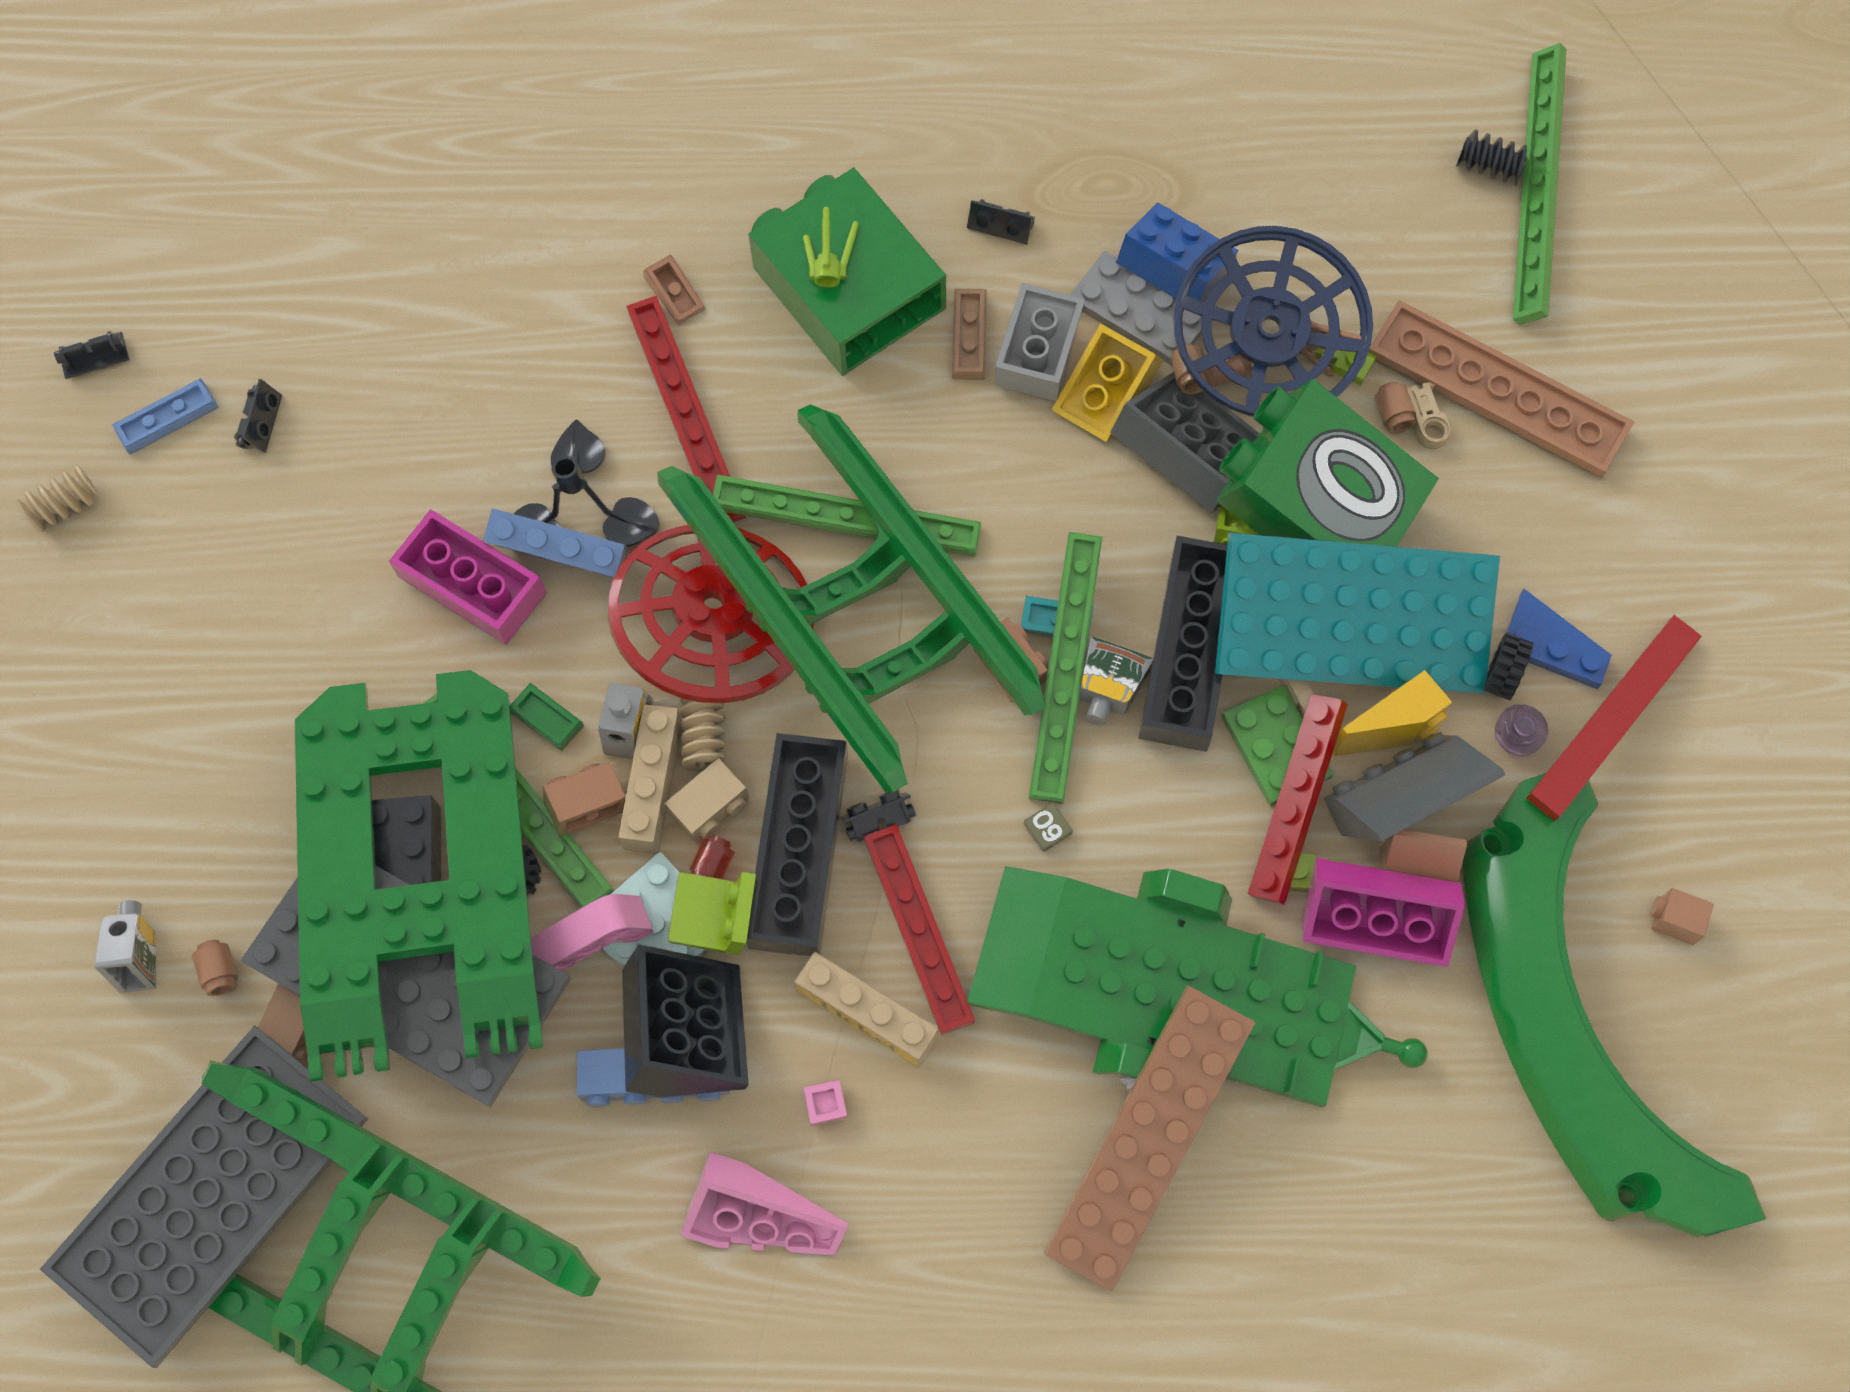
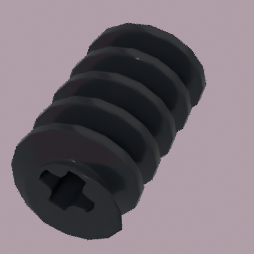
[1456,129,1528,186]

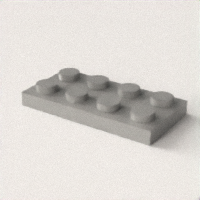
[1070,251,1202,366]

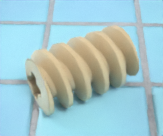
[18,464,99,532]
[680,698,726,771]

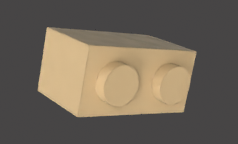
[665,758,749,843]

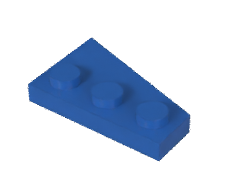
[1506,589,1612,689]

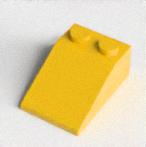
[1052,323,1164,443]
[1333,670,1452,756]

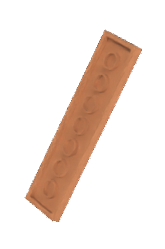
[1369,300,1635,478]
[1044,985,1256,1291]

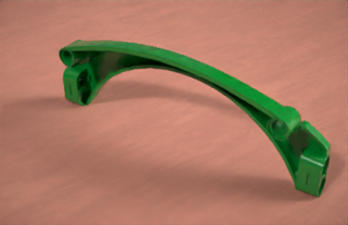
[1463,773,1766,1237]

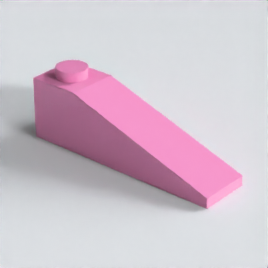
[680,1152,848,1255]

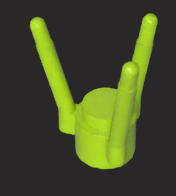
[803,207,859,287]

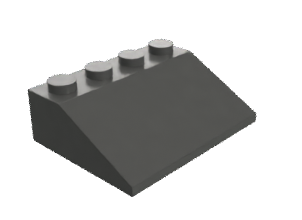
[1110,372,1259,514]
[1324,732,1506,841]

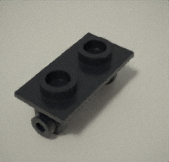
[967,199,1035,245]
[54,331,130,379]
[234,379,282,453]
[840,789,916,842]

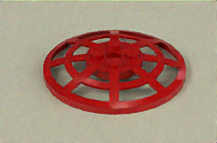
[608,525,814,704]

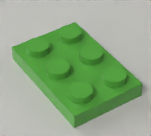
[1221,685,1334,806]

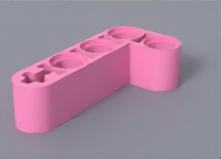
[531,894,653,971]

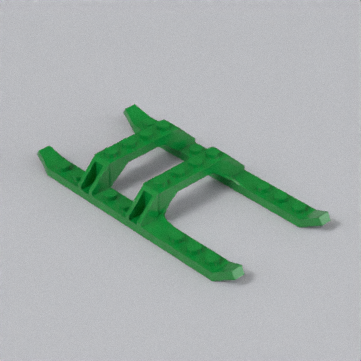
[657,404,1046,793]
[202,1060,601,1392]

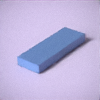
[112,378,219,454]

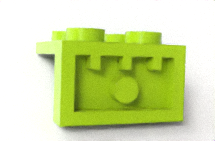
[668,872,756,955]

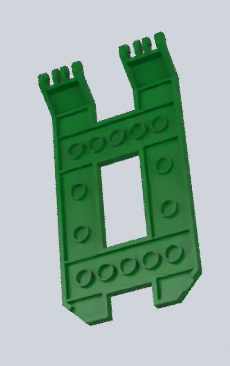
[295,670,543,1082]

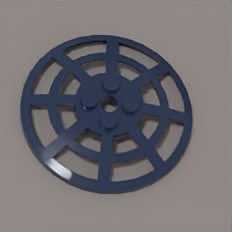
[1173,226,1373,417]

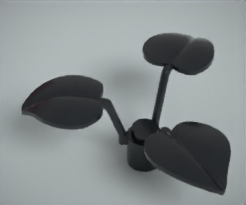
[514,419,660,546]

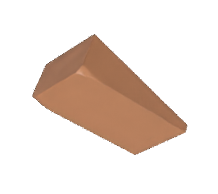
[643,254,705,325]

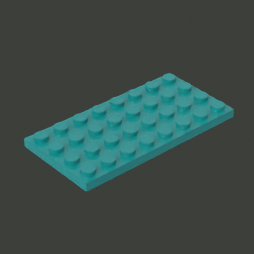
[1215,533,1500,694]

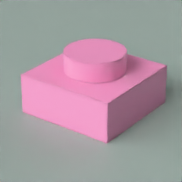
[803,1080,848,1126]

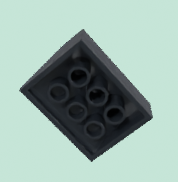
[622,944,749,1098]

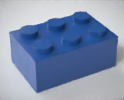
[1116,202,1239,303]

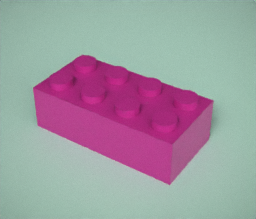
[389,509,547,645]
[1302,858,1465,967]

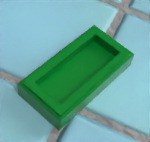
[510,683,584,752]

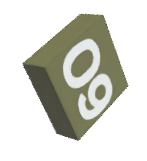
[1024,802,1073,852]

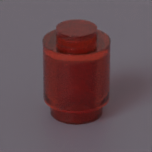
[689,835,735,880]

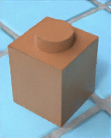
[1650,888,1714,945]

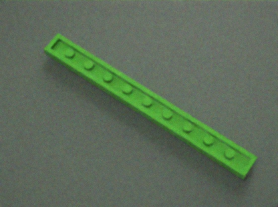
[1513,43,1567,325]

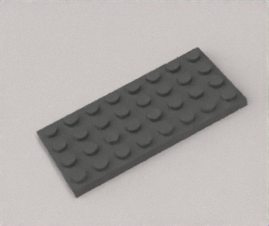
[240,865,571,1108]
[40,1025,369,1368]

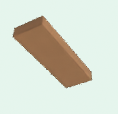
[952,289,987,380]

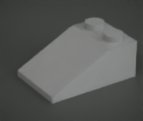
[994,283,1085,401]

